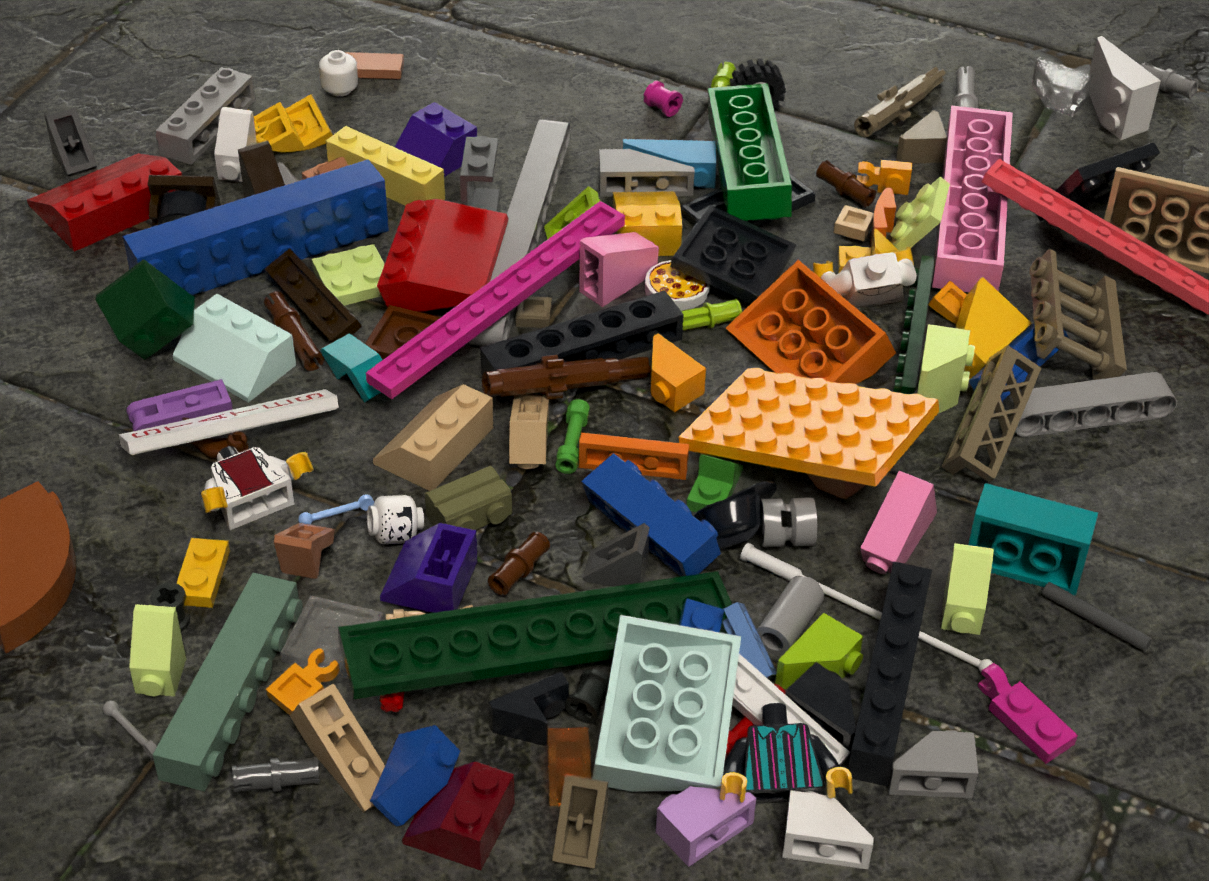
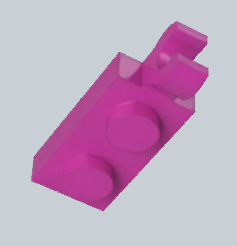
[978,663,1078,764]

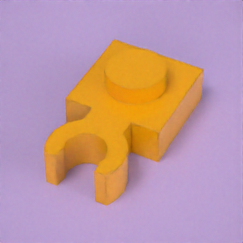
[857,160,912,195]
[266,648,340,715]

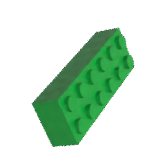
[708,83,792,221]

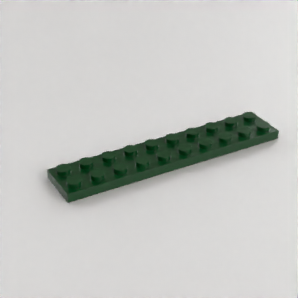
[338,571,732,699]

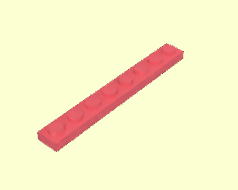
[982,159,1209,315]

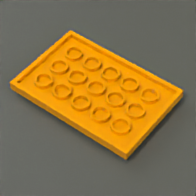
[678,368,939,487]

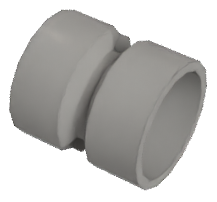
[759,498,817,547]

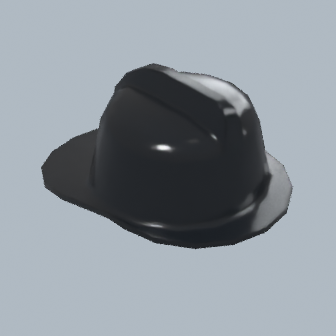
[694,481,777,549]

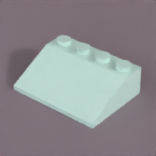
[592,615,741,792]

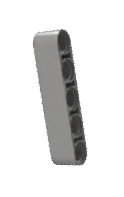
[1003,372,1177,437]

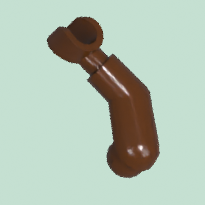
[182,418,248,459]

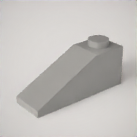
[599,149,694,197]

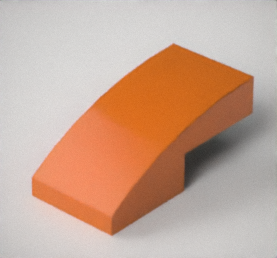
[870,188,896,247]

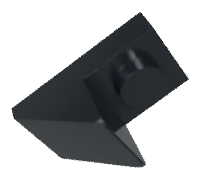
[488,672,569,746]

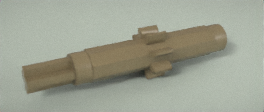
[854,66,946,137]

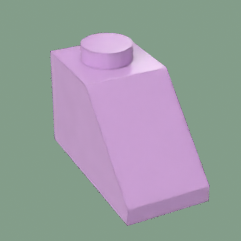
[656,786,756,867]

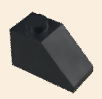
[785,662,856,760]

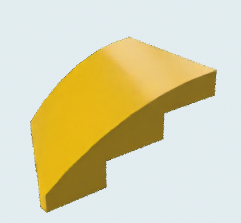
[248,94,333,152]

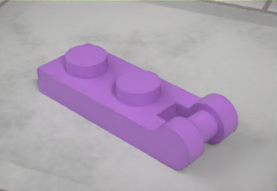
[127,379,233,431]

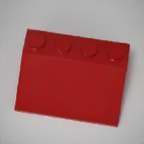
[27,153,182,252]
[377,199,509,312]

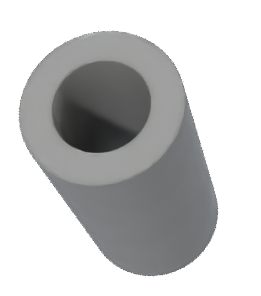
[757,576,824,657]

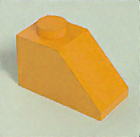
[651,333,706,413]

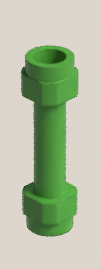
[555,399,590,474]

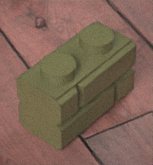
[425,465,512,530]

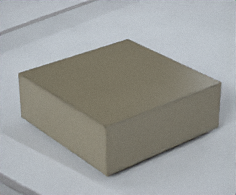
[516,296,552,328]

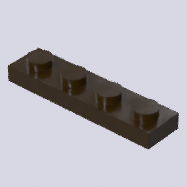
[265,248,362,343]

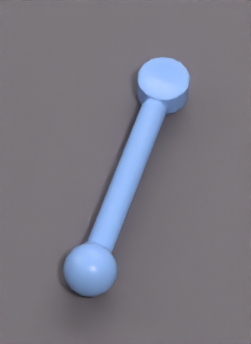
[298,494,374,525]

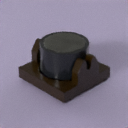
[147,175,221,227]

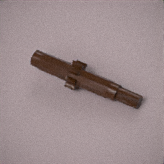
[482,355,651,400]

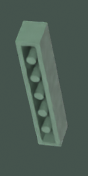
[153,573,303,792]

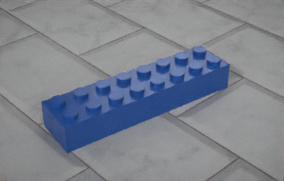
[123,159,389,295]

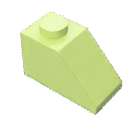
[941,543,994,635]
[129,604,186,696]

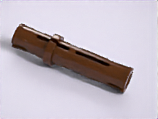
[264,291,325,371]

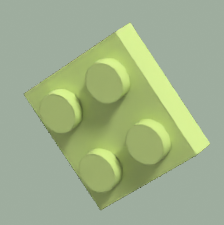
[890,177,950,251]
[312,244,385,306]

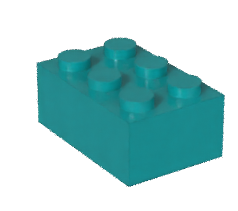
[968,483,1098,596]

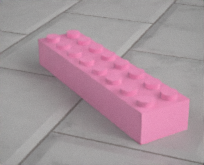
[932,106,1013,292]

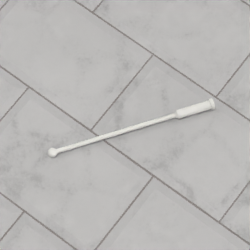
[740,543,993,672]

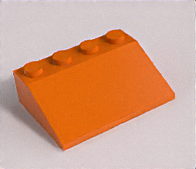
[726,260,896,384]

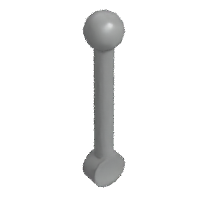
[103,701,157,758]

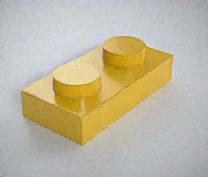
[176,538,230,608]

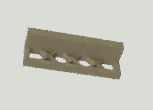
[942,345,1042,482]

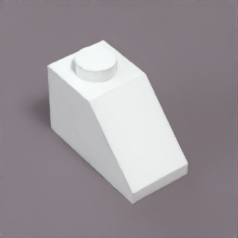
[214,107,257,182]
[782,790,874,869]

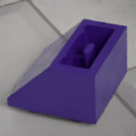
[380,523,478,613]

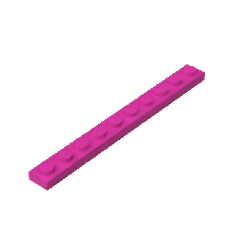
[366,201,625,399]

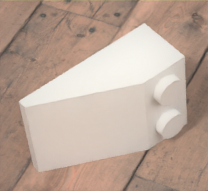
[1086,36,1161,140]

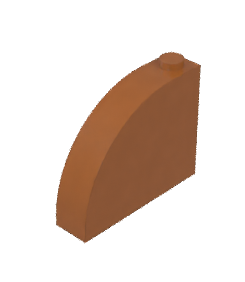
[0,481,76,653]

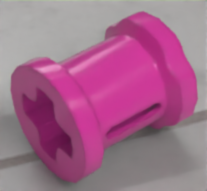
[644,81,683,117]

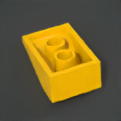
[613,191,682,256]

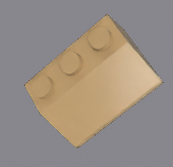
[373,384,493,491]

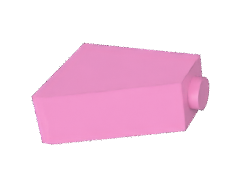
[579,232,659,307]
[860,471,937,574]

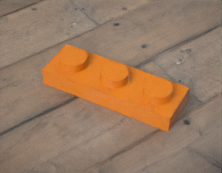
[579,432,689,480]

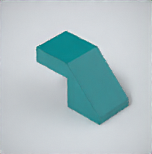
[320,333,382,403]

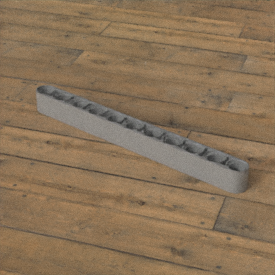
[469,119,570,346]

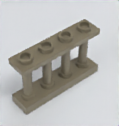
[1029,249,1127,380]

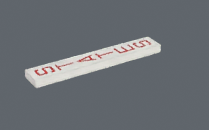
[119,389,339,455]

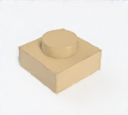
[834,205,874,241]

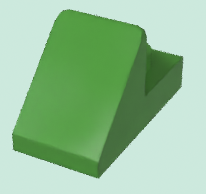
[686,454,743,512]

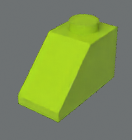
[775,613,863,689]

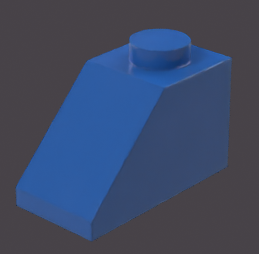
[370,725,460,827]

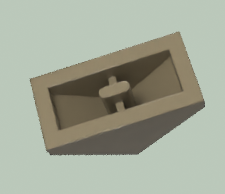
[896,110,947,164]
[552,774,608,869]

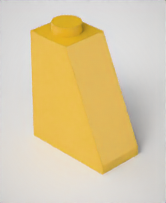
[956,277,1032,380]

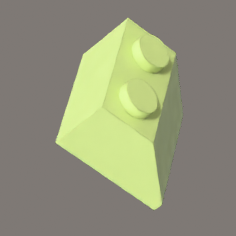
[917,324,975,414]

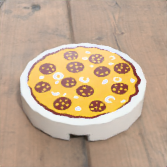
[645,260,710,311]

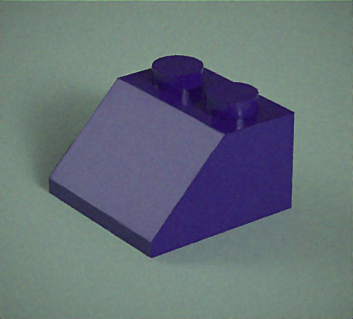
[395,102,477,177]

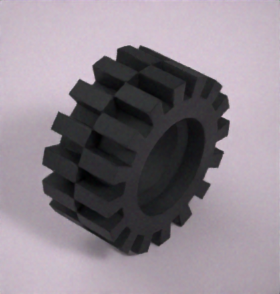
[729,59,786,109]

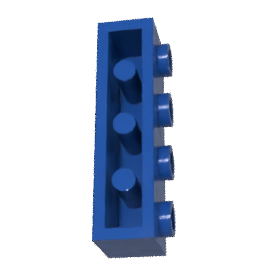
[581,453,721,577]

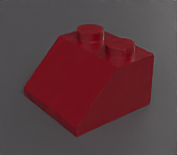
[402,761,515,871]

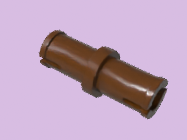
[816,160,876,208]
[488,532,550,595]

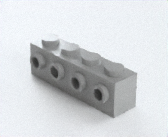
[156,67,255,165]

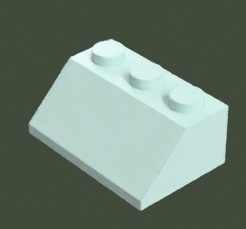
[173,294,296,403]

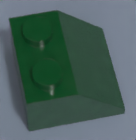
[95,259,195,360]

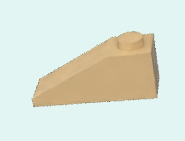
[509,394,549,469]
[290,683,385,813]

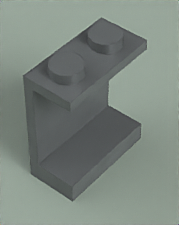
[460,136,500,212]

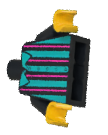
[719,703,853,803]

